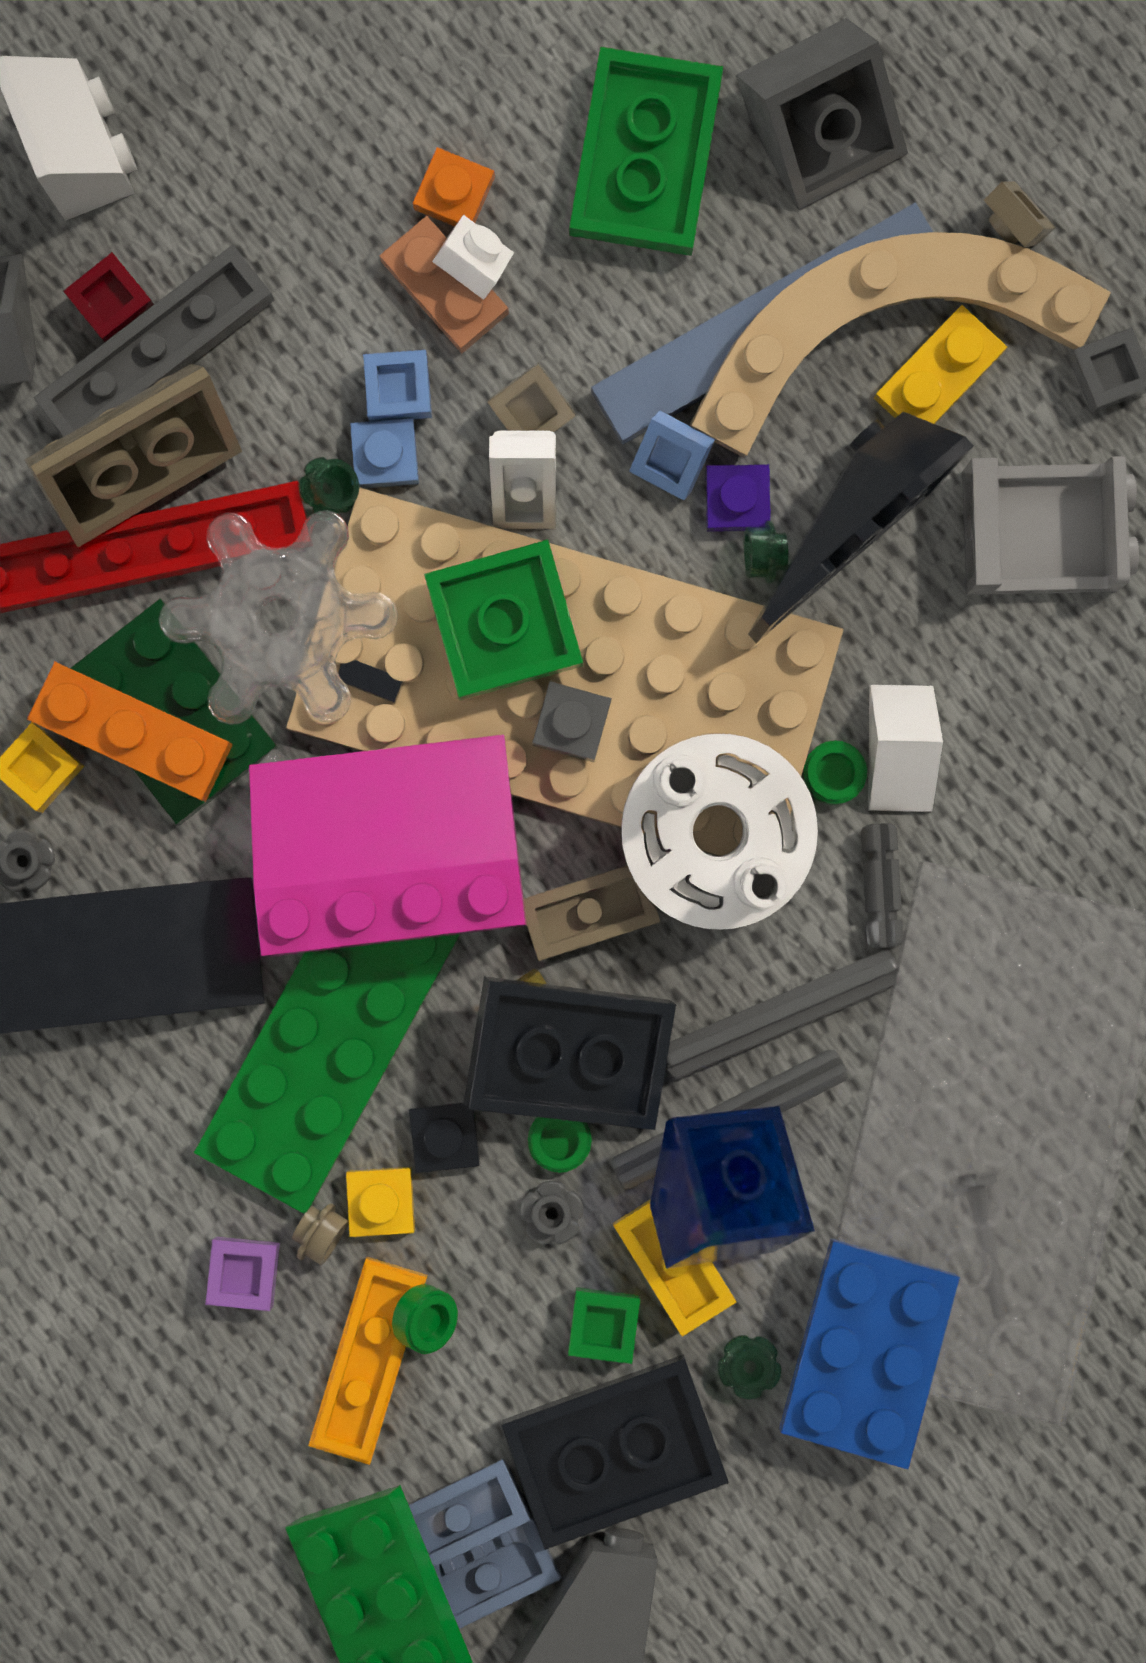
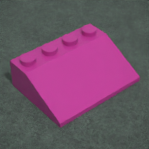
[249,735,527,957]

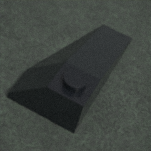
[748,412,974,644]

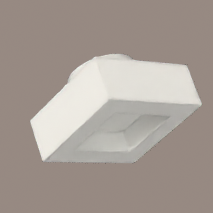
[432,215,514,300]

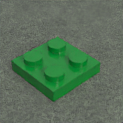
[424,540,583,701]

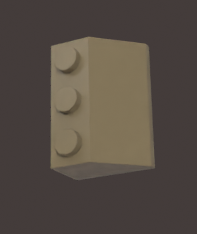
[24,364,242,547]

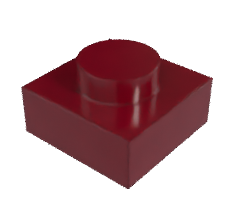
[63,252,154,343]

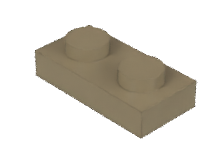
[524,865,660,961]

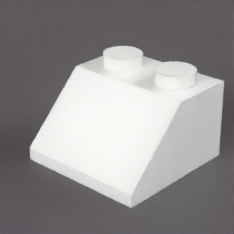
[0,56,137,221]

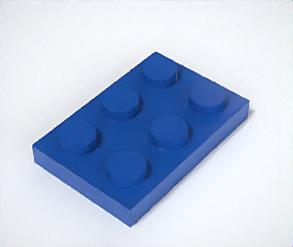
[779,1238,960,1470]

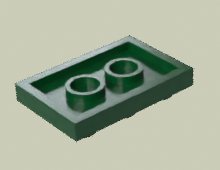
[70,598,279,826]

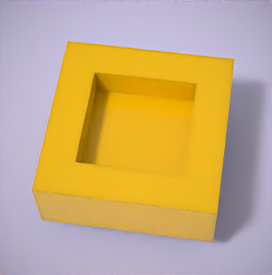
[0,722,84,813]
[346,1167,415,1237]

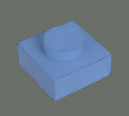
[363,350,432,422]
[629,410,715,500]
[350,418,419,489]

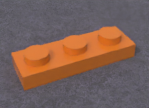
[27,661,233,802]

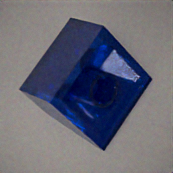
[650,1106,815,1269]

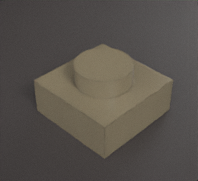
[984,181,1056,247]
[487,362,576,432]

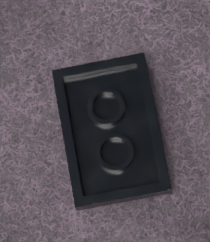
[463,976,676,1130]
[501,1354,729,1550]

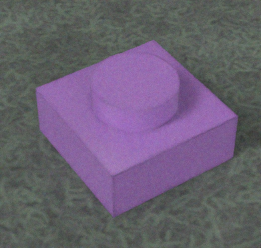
[205,1237,280,1311]

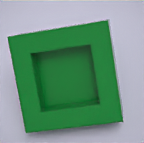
[568,1287,640,1364]

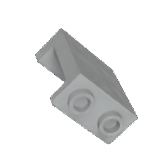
[962,456,1139,595]

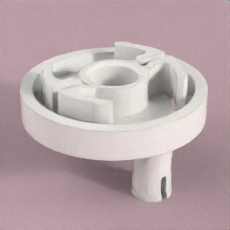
[621,734,818,930]

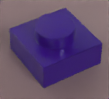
[705,464,771,532]

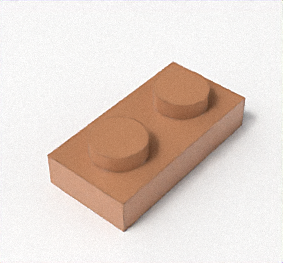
[379,216,509,353]

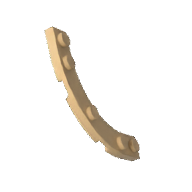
[689,232,1111,457]

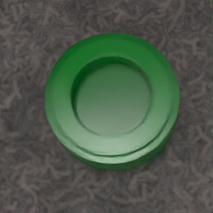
[802,740,867,805]
[528,1117,592,1173]
[392,1284,458,1354]

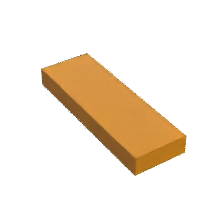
[308,1257,428,1465]

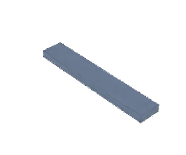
[591,202,933,445]

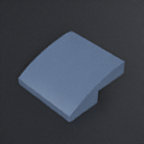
[409,1459,561,1629]

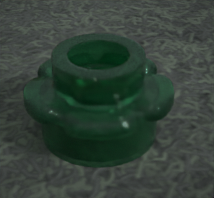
[298,457,359,520]
[743,520,789,583]
[717,1335,782,1399]

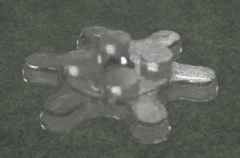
[159,510,398,725]

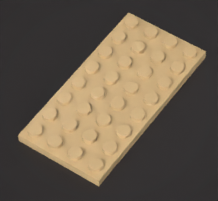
[286,488,844,856]

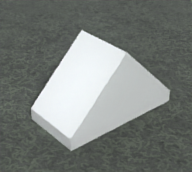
[868,685,943,812]

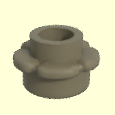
[292,1203,349,1265]

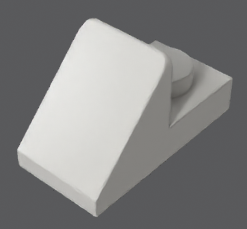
[489,431,556,529]

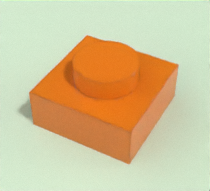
[413,147,495,227]

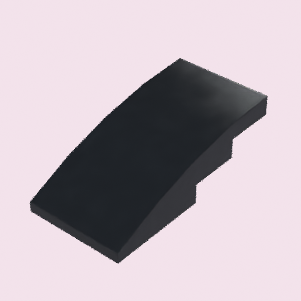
[0,877,265,1034]

